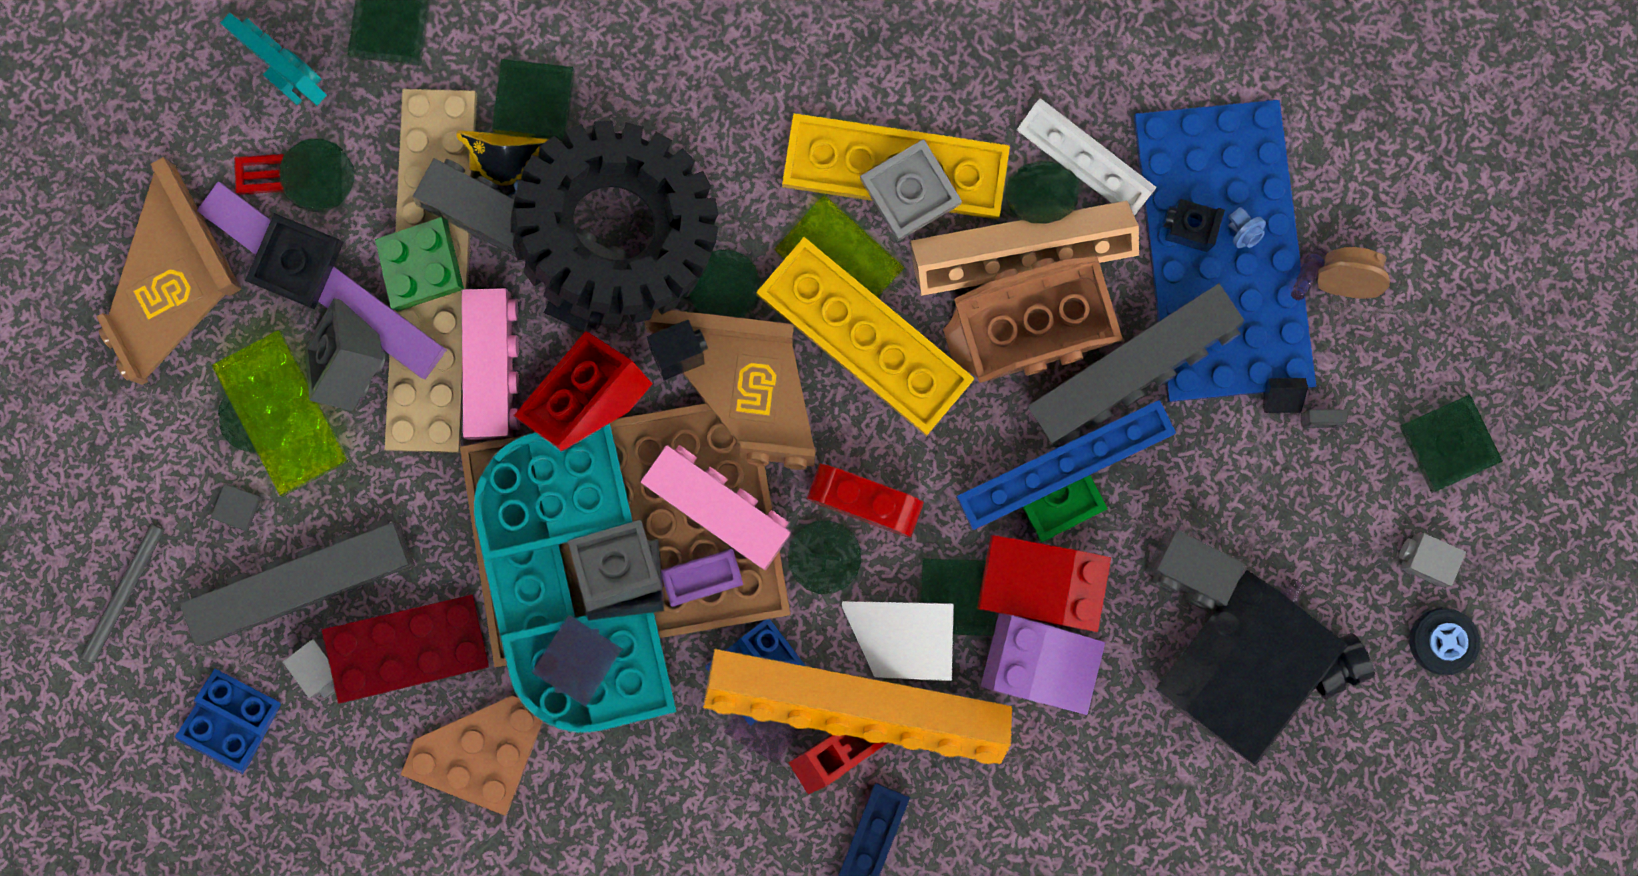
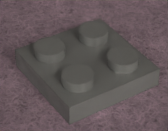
[568,520,662,611]

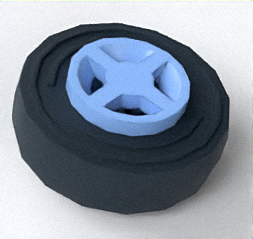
[1409,608,1480,675]

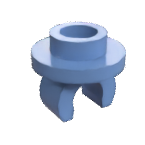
[1228,207,1266,248]

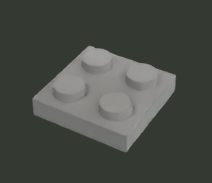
[860,139,962,241]

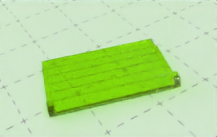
[774,195,905,298]

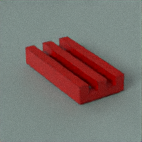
[234,152,311,195]

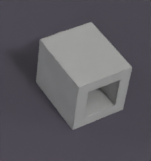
[1399,533,1466,587]
[283,639,335,699]

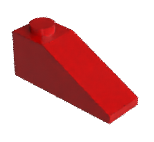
[788,734,887,795]

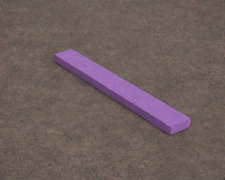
[197,181,447,379]

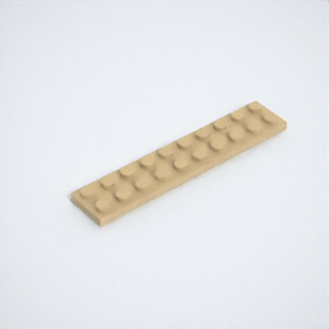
[385,89,477,453]

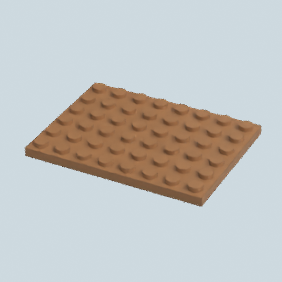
[460,403,791,668]

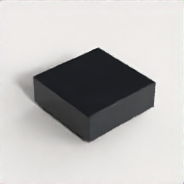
[1263,378,1308,413]

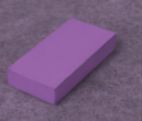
[662,549,744,607]

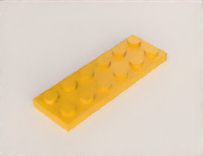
[782,113,1010,220]
[756,237,975,437]

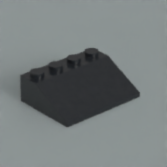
[1155,570,1347,766]

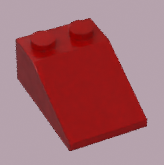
[513,331,653,451]
[977,535,1111,632]

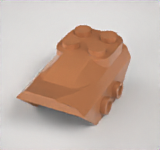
[943,256,1123,383]

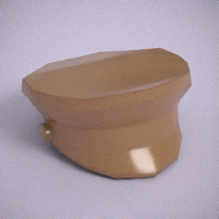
[1317,247,1390,299]

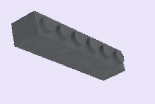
[412,158,630,262]
[1028,283,1245,446]
[180,519,415,646]

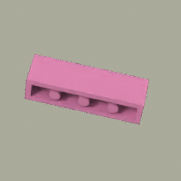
[462,288,520,441]
[641,445,791,571]

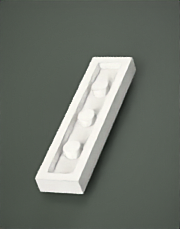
[1017,98,1157,216]

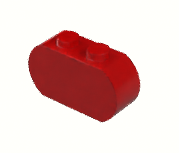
[806,464,924,538]

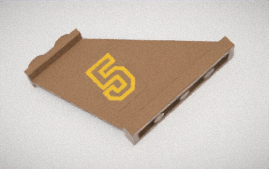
[96,157,242,385]
[644,309,816,470]

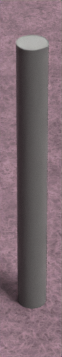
[80,523,165,663]

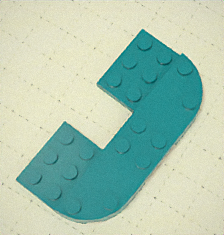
[474,423,676,733]

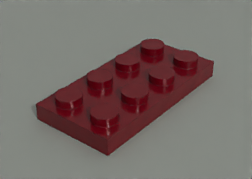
[322,595,489,704]

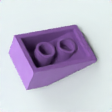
[980,614,1105,715]

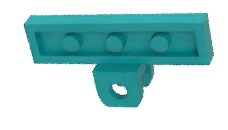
[220,13,327,106]

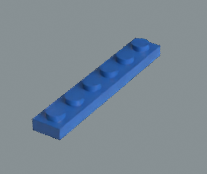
[956,400,1176,531]

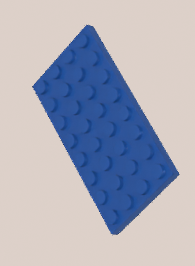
[1134,100,1316,402]

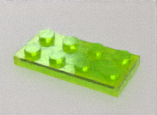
[211,330,350,497]

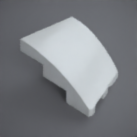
[842,601,953,680]

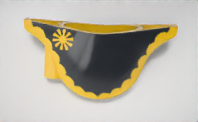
[456,130,549,185]

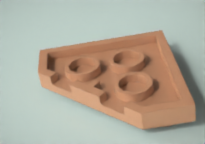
[401,695,543,816]

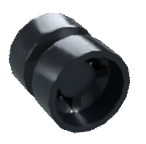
[1315,633,1375,699]

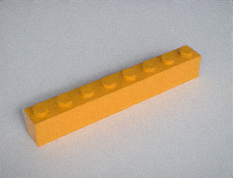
[703,649,1012,764]

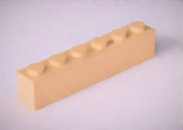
[910,201,1139,296]

